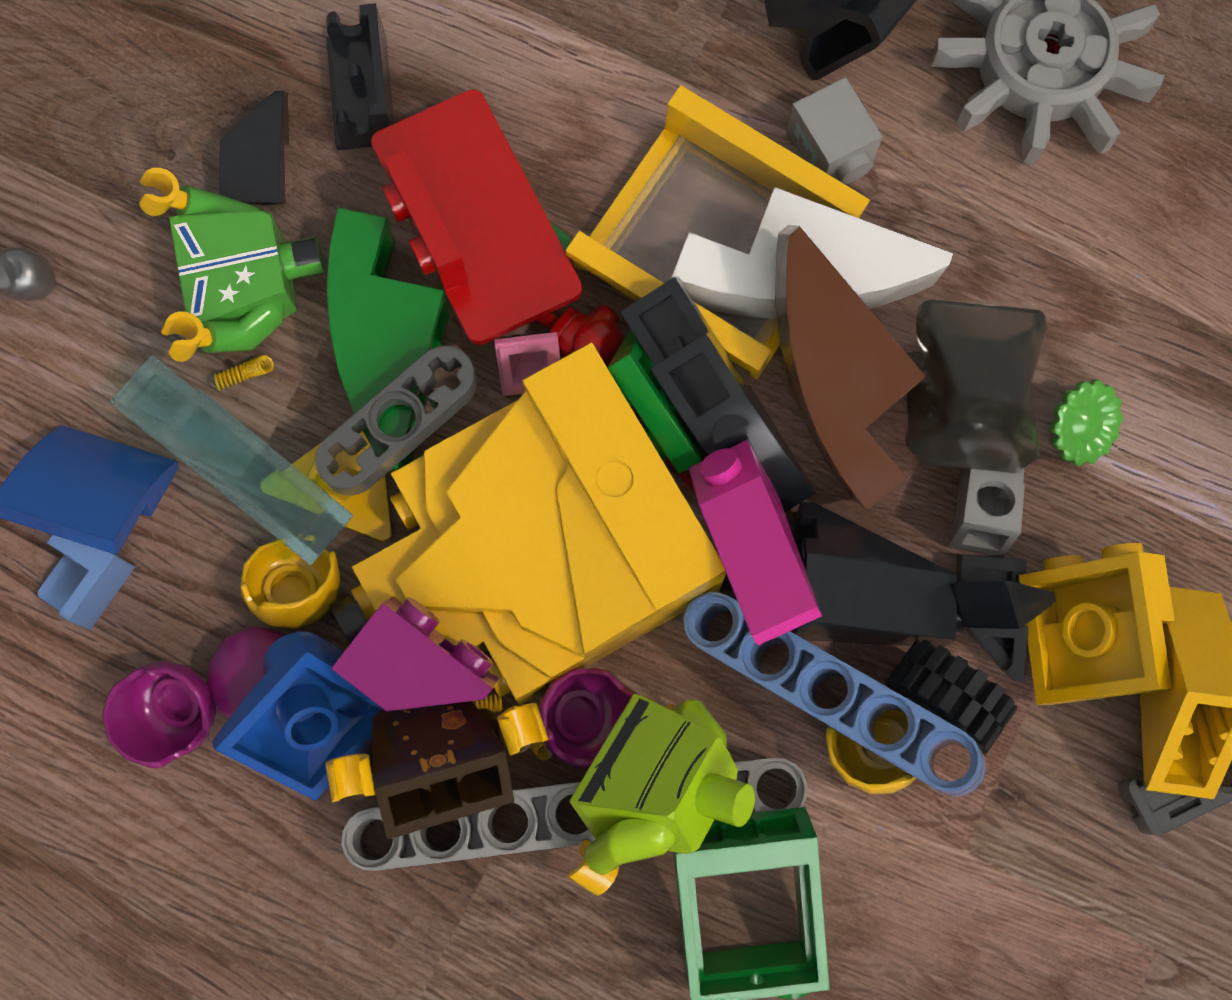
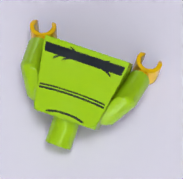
[568,694,755,896]

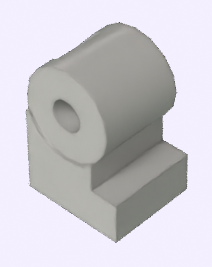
[948,450,1025,557]

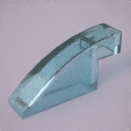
[109,355,353,566]

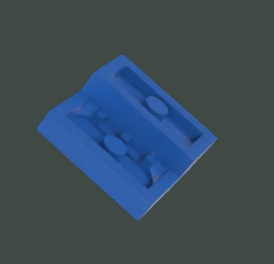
[0,425,179,555]

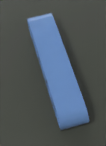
[683,592,986,796]

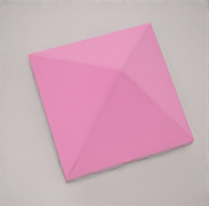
[494,332,560,397]

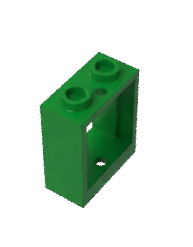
[673,807,830,1000]

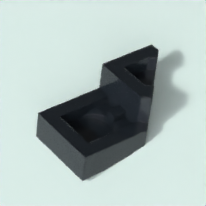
[219,91,289,204]
[956,554,1028,681]

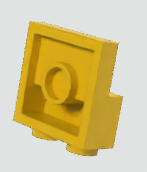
[1019,543,1175,705]

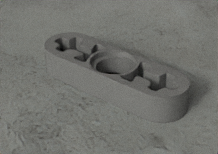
[315,346,477,496]

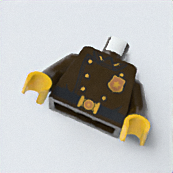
[325,701,549,840]

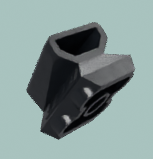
[764,0,917,80]

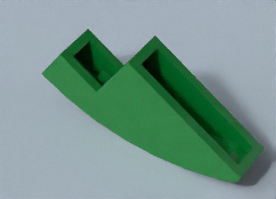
[327,208,451,482]

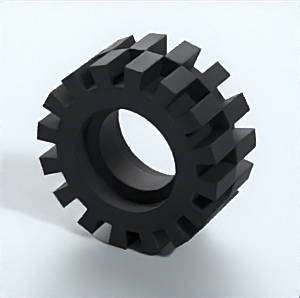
[885,639,1017,755]

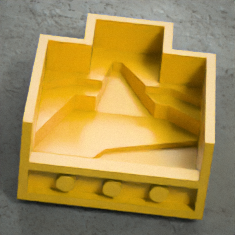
[351,343,726,705]

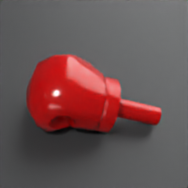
[535,304,624,367]

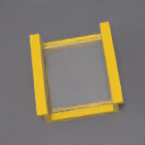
[566,85,870,380]

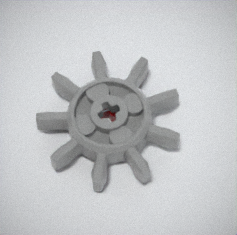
[931,0,1165,165]

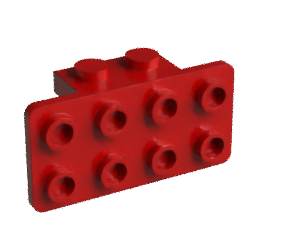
[371,89,582,345]

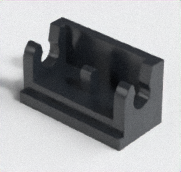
[326,3,395,150]

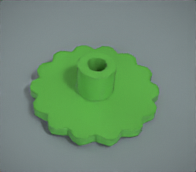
[1050,379,1124,466]

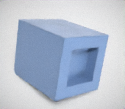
[38,535,135,630]

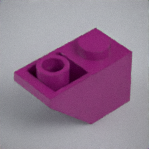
[331,597,499,711]

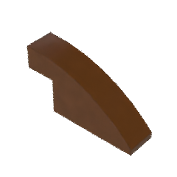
[775,225,926,511]

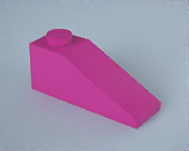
[689,439,822,646]

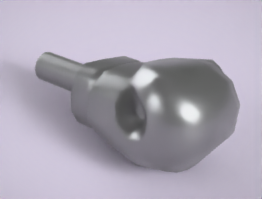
[0,247,55,301]

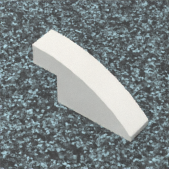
[671,187,953,319]

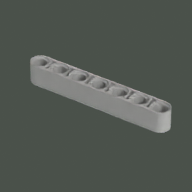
[341,758,808,871]

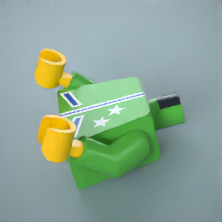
[139,167,325,362]

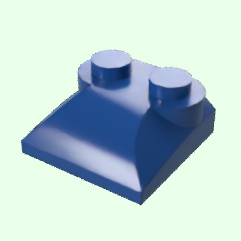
[212,632,384,801]

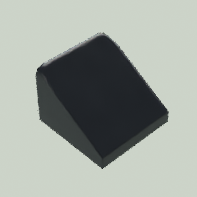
[954,581,1056,629]

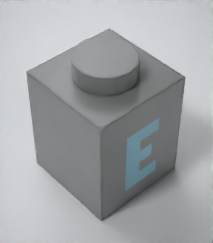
[786,77,883,184]

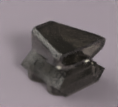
[904,299,1047,473]

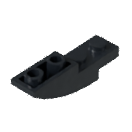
[621,277,816,512]

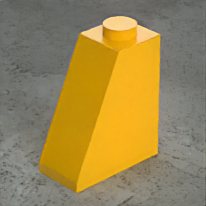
[1140,587,1232,799]

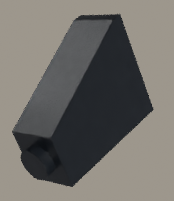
[791,502,965,647]

